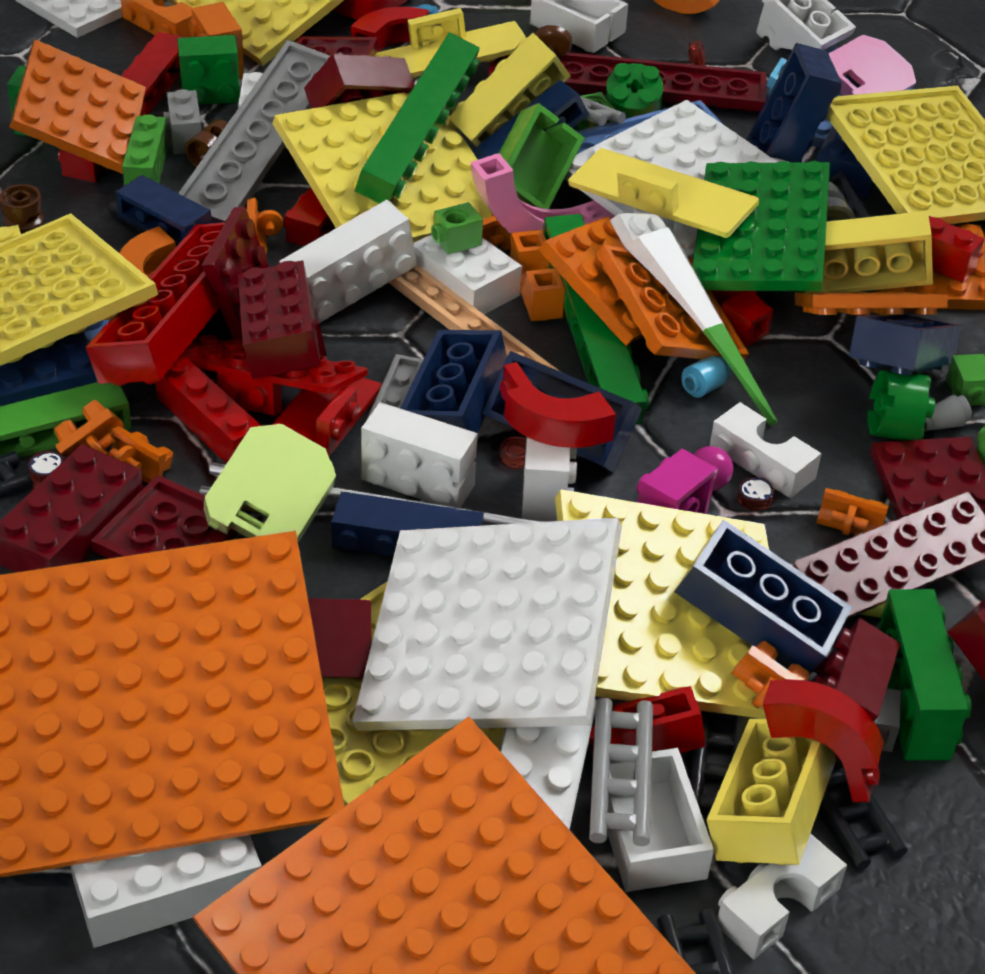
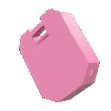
[829,35,916,96]

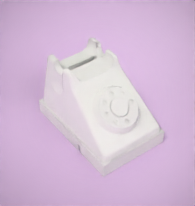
[756,0,856,50]

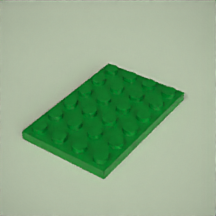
[693,161,830,291]

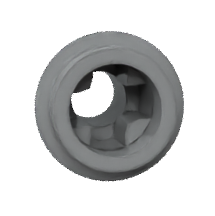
[924,394,972,432]

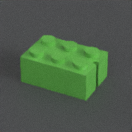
[499,103,585,209]

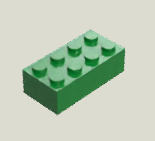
[878,589,971,760]

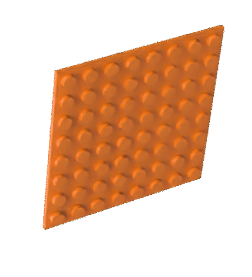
[0,531,344,878]
[193,716,696,974]

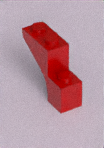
[713,290,773,347]

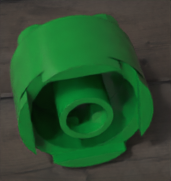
[605,63,663,119]
[867,370,935,441]

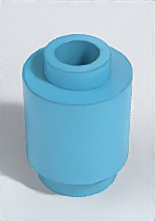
[682,356,731,398]

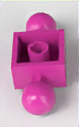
[636,446,733,514]

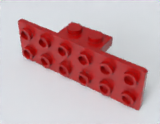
[182,335,368,416]
[272,378,382,457]

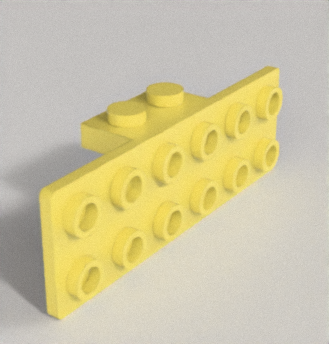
[375,8,526,80]
[568,148,759,238]

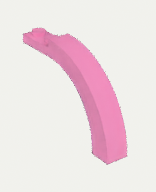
[470,153,615,234]

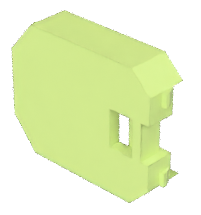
[203,424,336,542]

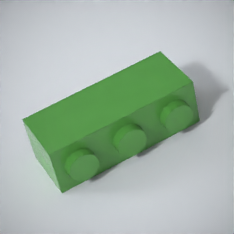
[122,115,168,186]

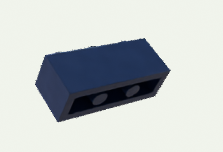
[116,175,212,246]

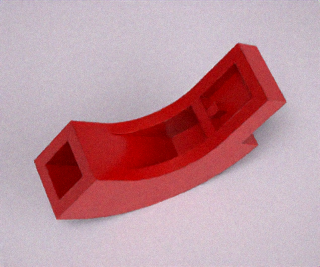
[351,7,429,53]
[499,362,616,448]
[762,679,884,802]

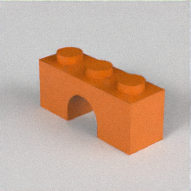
[121,0,193,38]
[510,230,565,321]

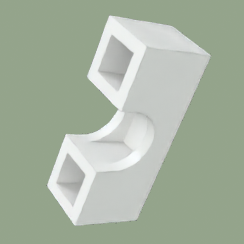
[710,402,821,498]
[717,833,847,960]

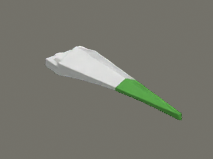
[610,213,778,426]

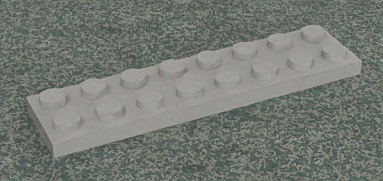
[179,40,330,223]

